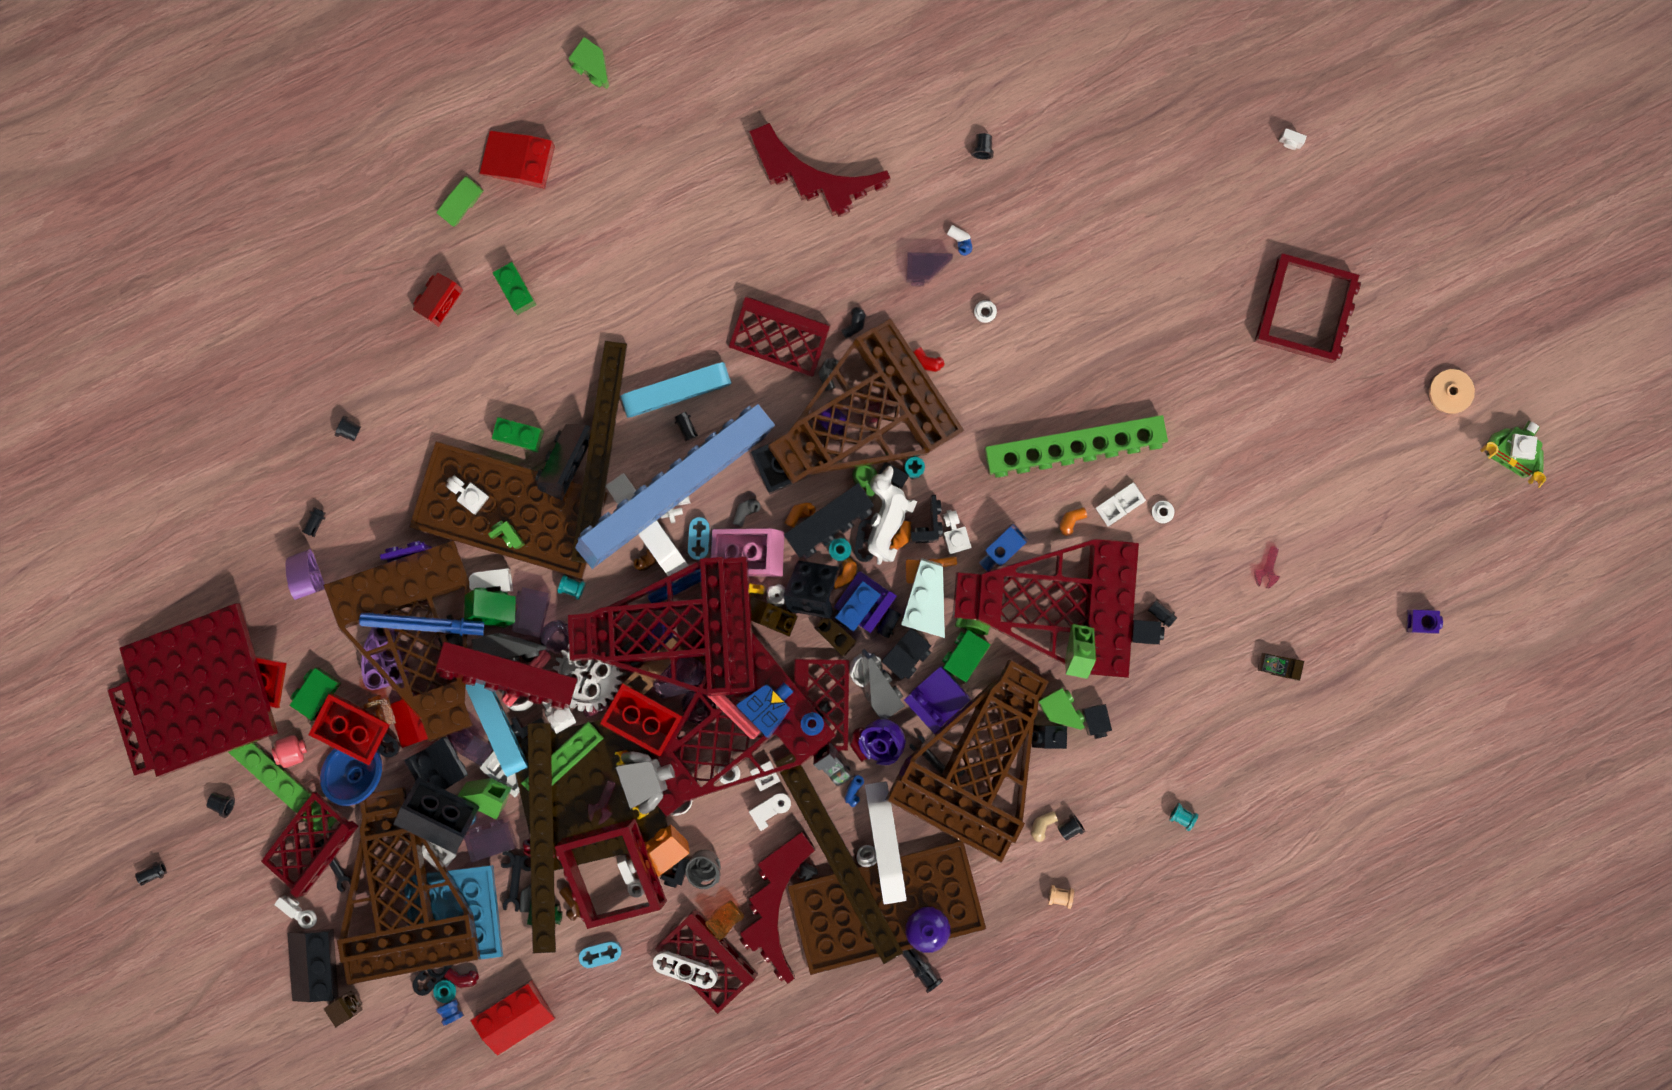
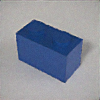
[836,581,881,632]

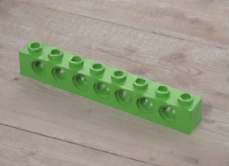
[984,415,1168,478]

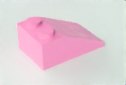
[711,529,784,577]

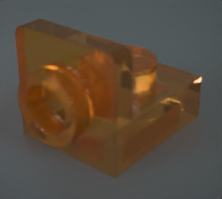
[363,695,396,725]

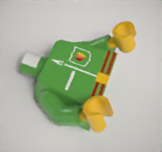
[1480,421,1546,488]

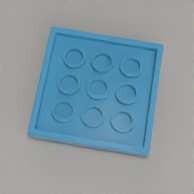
[403,865,503,959]

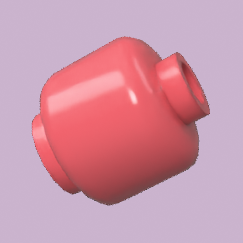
[271,735,307,768]

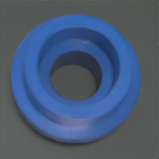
[801,712,824,736]

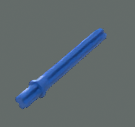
[359,613,484,636]

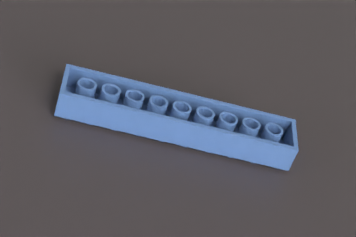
[575,404,775,569]

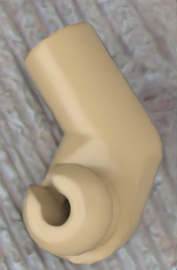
[1031,811,1058,842]

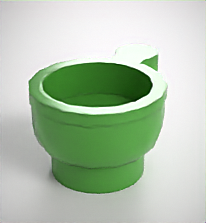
[852,465,877,497]
[955,618,990,635]

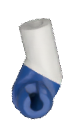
[947,225,973,256]

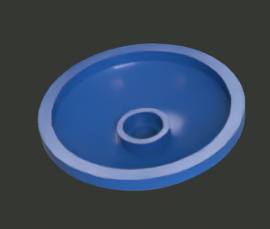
[320,748,382,806]

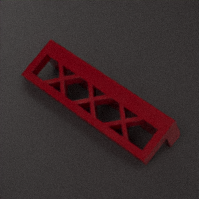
[107,682,155,776]

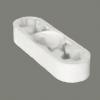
[653,951,718,989]

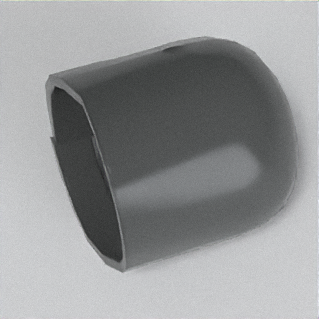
[685,850,721,889]

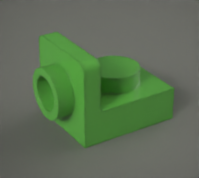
[488,521,525,549]

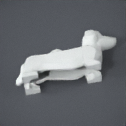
[868,465,917,565]

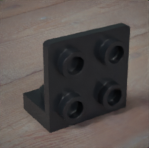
[910,495,943,544]
[783,560,840,619]
[404,736,468,790]

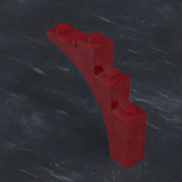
[749,123,891,217]
[740,831,815,984]

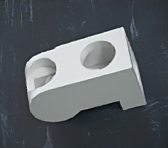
[469,568,513,592]
[749,793,791,831]

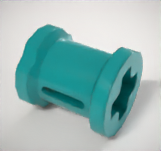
[904,457,925,479]
[557,574,586,600]
[1169,803,1199,832]

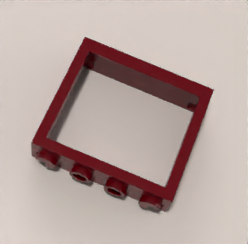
[1254,253,1361,364]
[555,818,667,929]

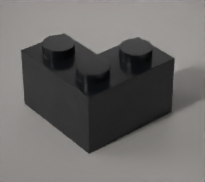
[881,628,931,680]

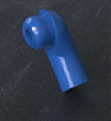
[844,775,864,807]

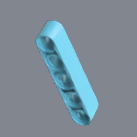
[620,362,732,418]
[466,683,528,777]

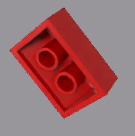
[600,683,682,757]
[470,980,556,1056]

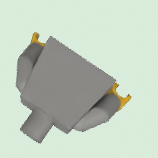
[615,750,675,819]

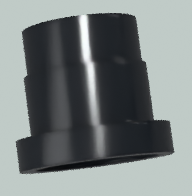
[971,133,994,160]
[334,416,361,441]
[206,792,235,818]
[1057,813,1085,841]

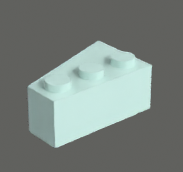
[901,558,945,638]

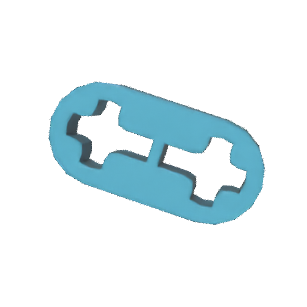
[688,517,710,560]
[579,941,622,968]

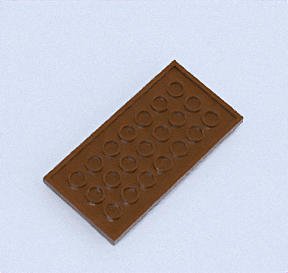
[409,441,609,579]
[788,841,986,975]

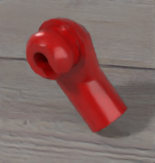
[913,347,945,372]

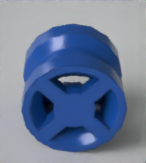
[436,999,464,1026]

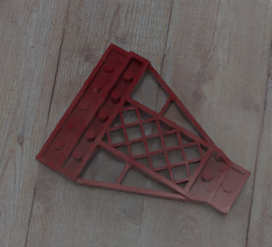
[952,539,1139,678]
[568,557,756,696]
[658,633,837,817]

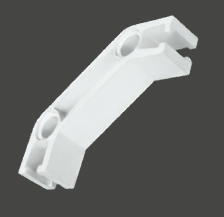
[606,473,689,583]
[865,781,906,904]

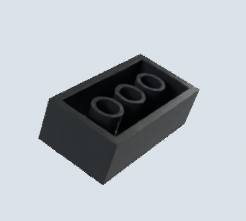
[784,483,874,560]

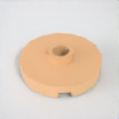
[1428,369,1475,414]

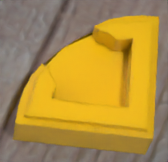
[749,583,765,594]

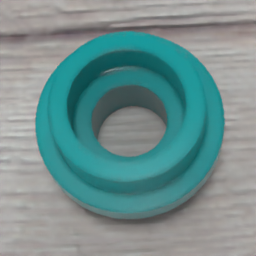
[829,538,851,561]
[433,980,457,1003]

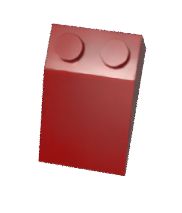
[479,131,555,189]
[256,656,287,708]
[308,694,390,765]

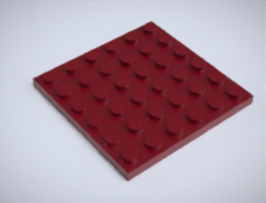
[119,603,278,777]

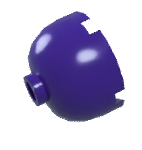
[859,719,906,765]
[905,907,950,953]

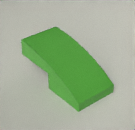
[436,176,484,227]

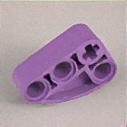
[285,549,324,600]
[361,627,409,690]

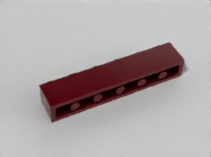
[436,642,577,710]

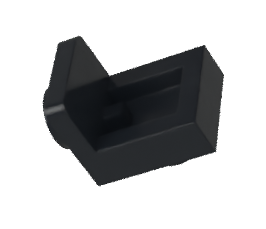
[511,716,547,739]
[1032,725,1067,749]

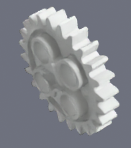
[553,644,626,712]

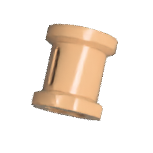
[1048,885,1074,909]

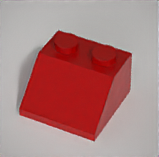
[413,272,463,327]
[388,694,428,748]

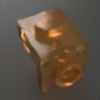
[705,900,744,941]

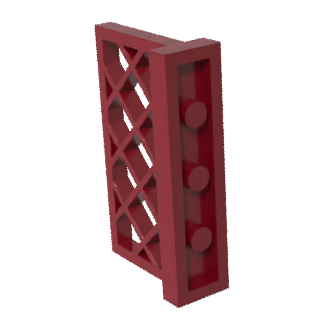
[729,296,831,377]
[795,659,849,751]
[261,792,359,898]
[655,909,758,1014]

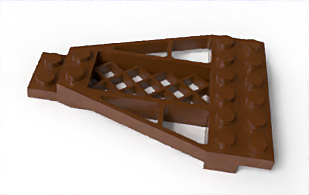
[768,318,964,484]
[323,541,473,742]
[885,660,1049,863]
[337,787,481,985]

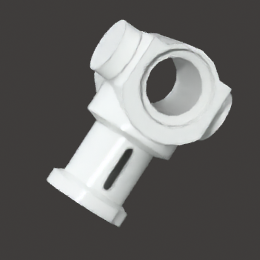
[542,702,576,734]

